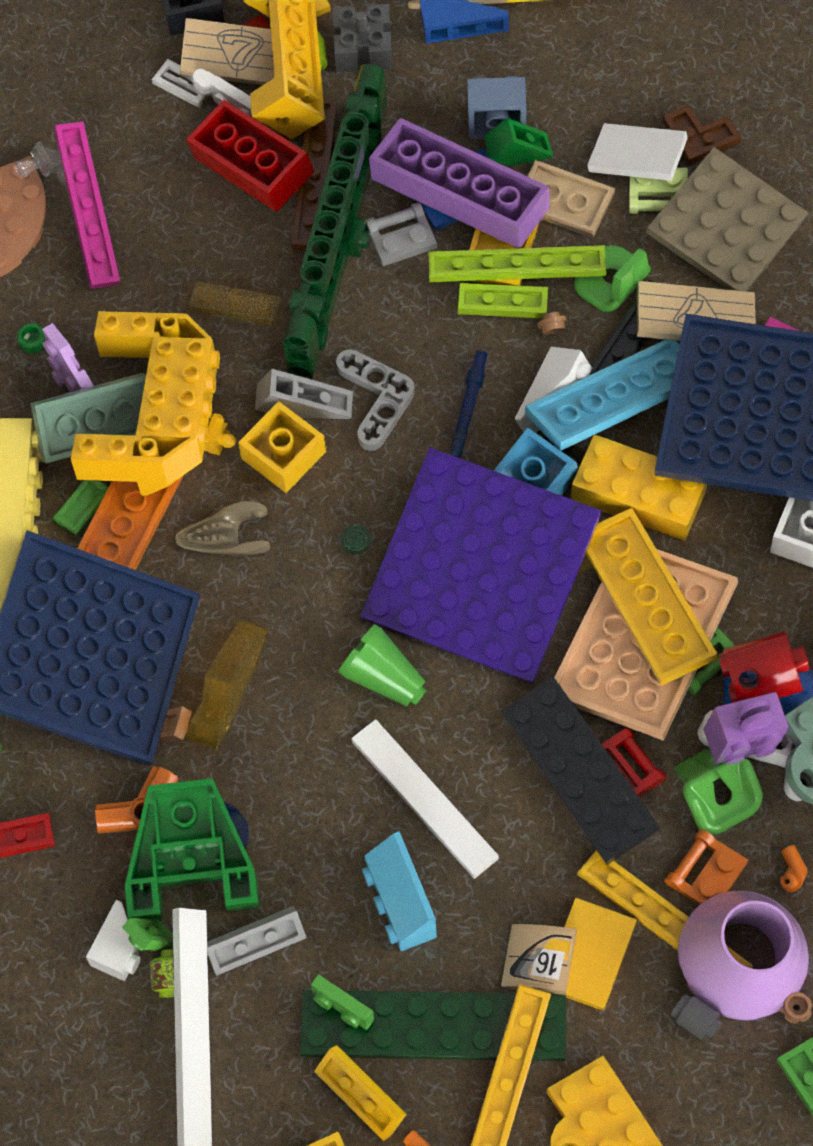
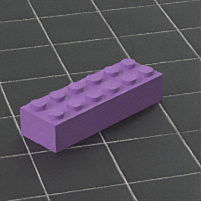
[369,118,550,248]

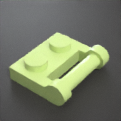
[629,168,688,214]

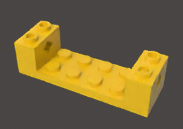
[243,0,325,139]

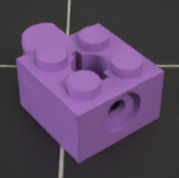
[703,692,789,765]

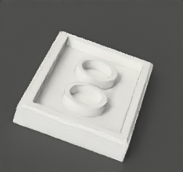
[587,123,688,181]

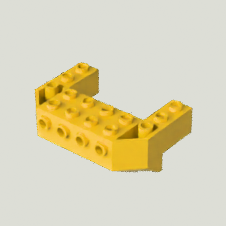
[71,311,220,496]

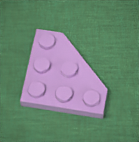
[42,323,94,393]

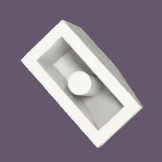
[86,900,141,981]

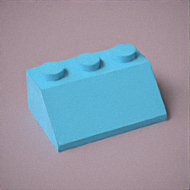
[361,831,437,952]

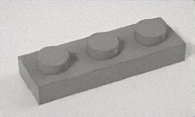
[207,906,307,976]

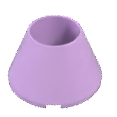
[678,891,809,1020]

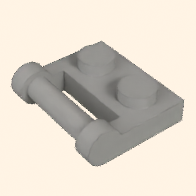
[366,202,437,266]

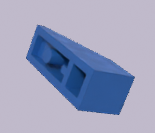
[420,0,509,44]

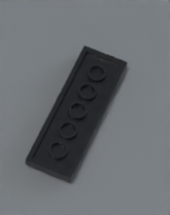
[501,676,660,865]

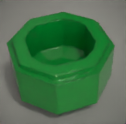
[17,323,46,354]

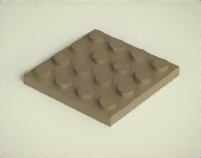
[646,147,809,292]

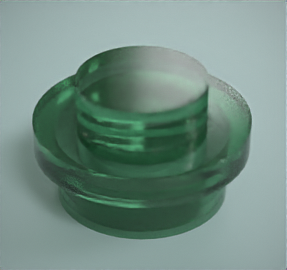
[340,525,371,554]

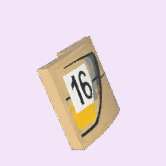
[501,924,577,996]

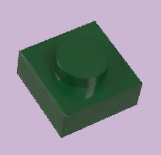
[348,217,371,258]

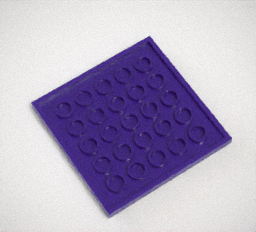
[360,447,602,684]

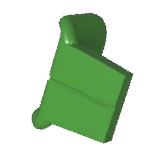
[574,245,651,312]
[674,747,763,835]

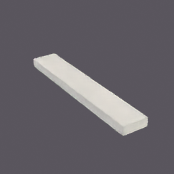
[352,719,499,879]

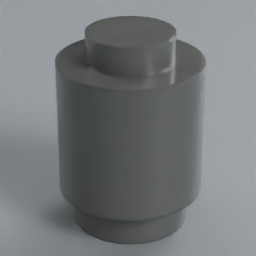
[671,994,722,1041]

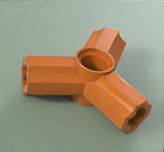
[95,766,179,834]

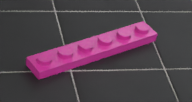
[54,122,120,289]

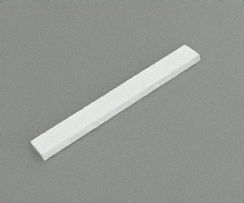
[173,908,212,1146]

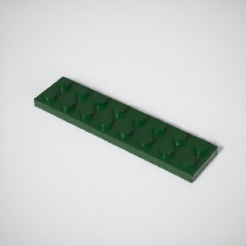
[300,990,566,1061]

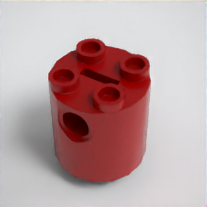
[719,631,810,703]

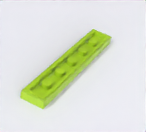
[428,245,606,282]

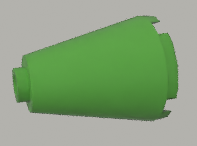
[338,624,427,706]

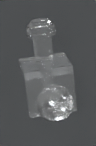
[15,141,67,187]

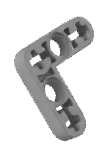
[336,349,415,451]

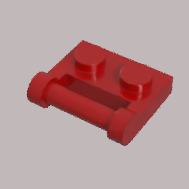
[602,728,667,797]

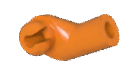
[780,845,808,893]

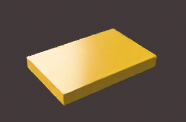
[565,898,637,1011]

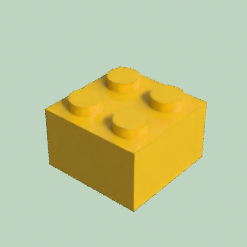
[238,401,326,493]

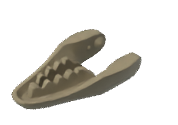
[175,501,270,556]

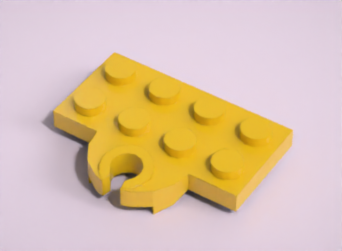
[547,1056,663,1146]

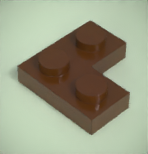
[663,105,741,165]

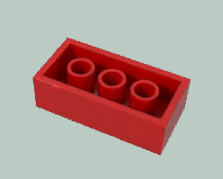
[186,99,315,212]

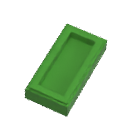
[52,480,109,538]

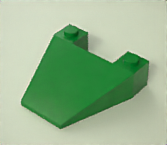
[125,778,260,920]

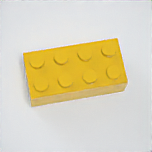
[571,435,707,541]

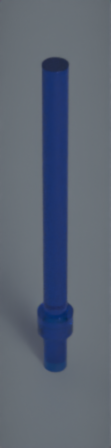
[449,350,488,459]

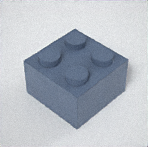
[467,76,526,139]

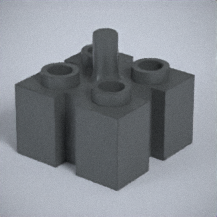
[333,4,393,72]

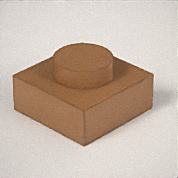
[159,707,192,743]

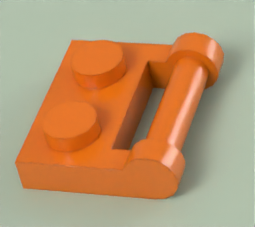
[664,829,748,905]

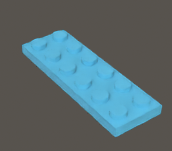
[525,339,680,451]

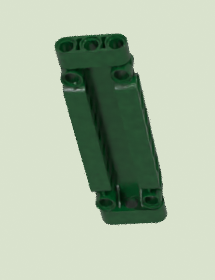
[283,64,387,379]

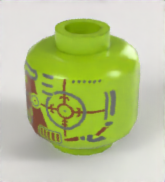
[150,949,174,998]

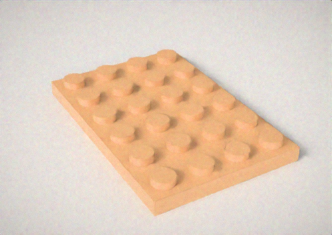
[554,549,738,741]

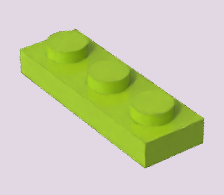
[458,283,548,318]

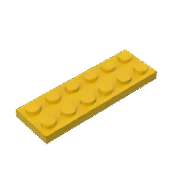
[586,508,718,686]

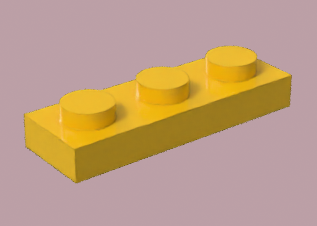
[314,1045,407,1141]

